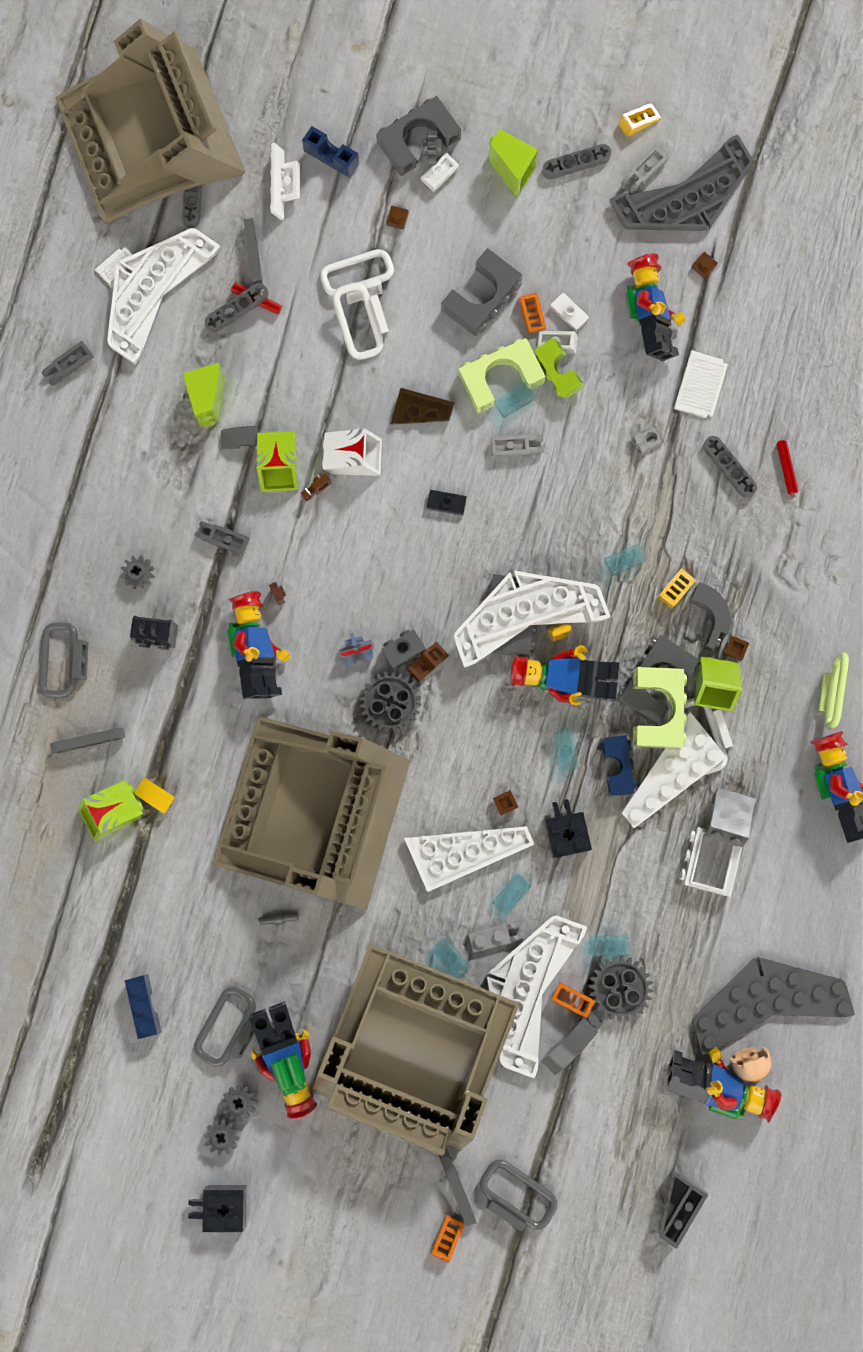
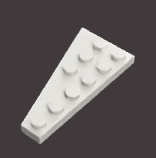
[622,712,727,828]
[404,826,534,892]

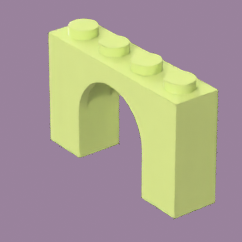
[458,338,546,414]
[633,667,687,748]

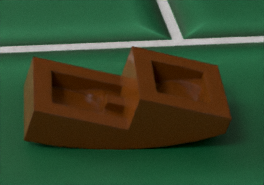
[406,641,449,683]

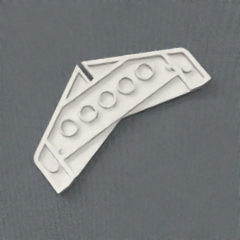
[107,228,221,365]
[454,571,610,668]
[487,916,587,1079]

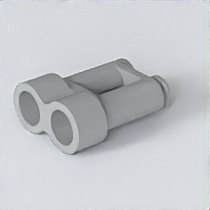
[631,426,664,455]

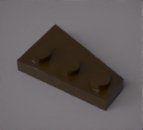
[391,388,455,425]

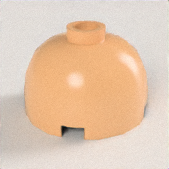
[730,1047,772,1084]

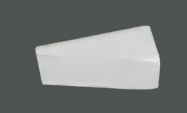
[537,331,578,354]

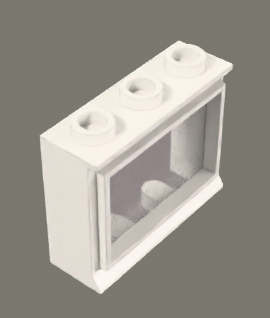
[680,827,742,897]

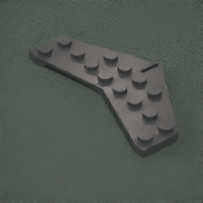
[609,134,753,231]
[693,957,855,1055]

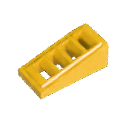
[619,103,661,137]
[657,568,696,609]
[546,623,572,642]

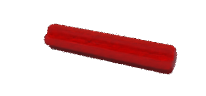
[231,283,282,315]
[776,440,799,495]

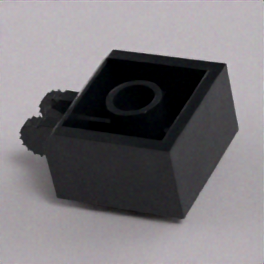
[130,616,178,650]
[544,799,592,859]
[188,1185,247,1232]

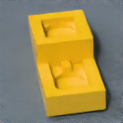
[135,777,176,814]

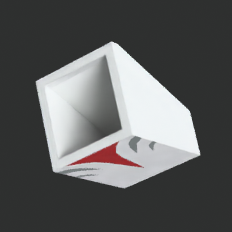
[322,428,382,476]

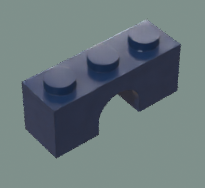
[302,126,359,178]
[602,735,637,797]
[124,974,162,1039]

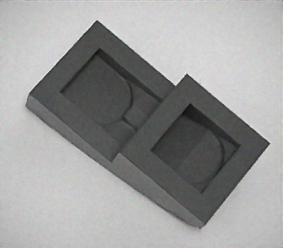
[221,426,258,449]

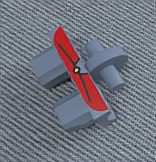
[339,633,374,666]

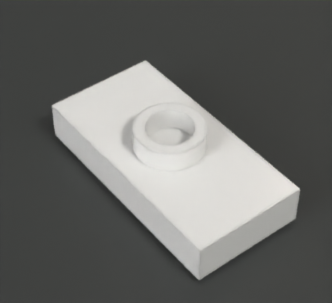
[421,153,459,192]
[550,292,590,332]

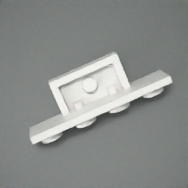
[270,143,300,220]

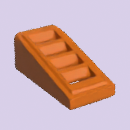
[518,292,546,334]
[551,982,595,1019]
[430,1215,465,1263]

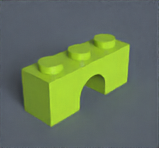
[534,338,585,399]

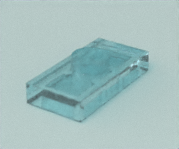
[494,383,535,418]
[604,543,647,576]
[554,730,579,771]
[492,873,532,916]
[589,935,630,956]
[431,936,471,978]

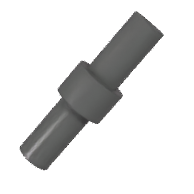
[259,912,299,925]

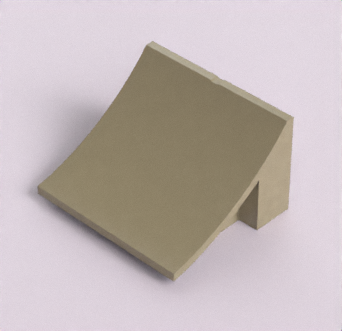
[55,19,245,224]
[212,716,411,910]
[312,944,520,1156]

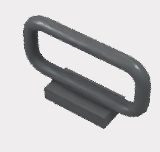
[39,622,89,698]
[194,987,256,1067]
[480,1160,557,1232]

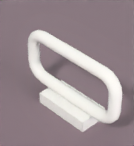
[320,249,394,305]
[332,283,389,360]
[684,698,733,775]

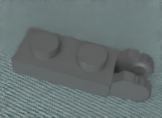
[42,341,94,386]
[195,521,250,556]

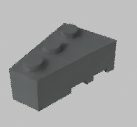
[659,1169,708,1249]

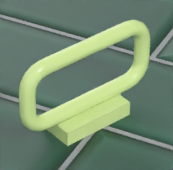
[817,652,849,730]

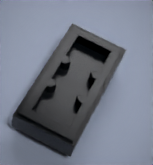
[426,490,467,516]

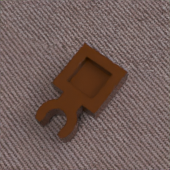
[301,473,332,502]

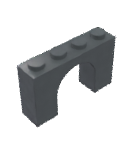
[376,96,461,176]
[441,248,522,336]
[491,574,537,658]
[617,635,700,726]

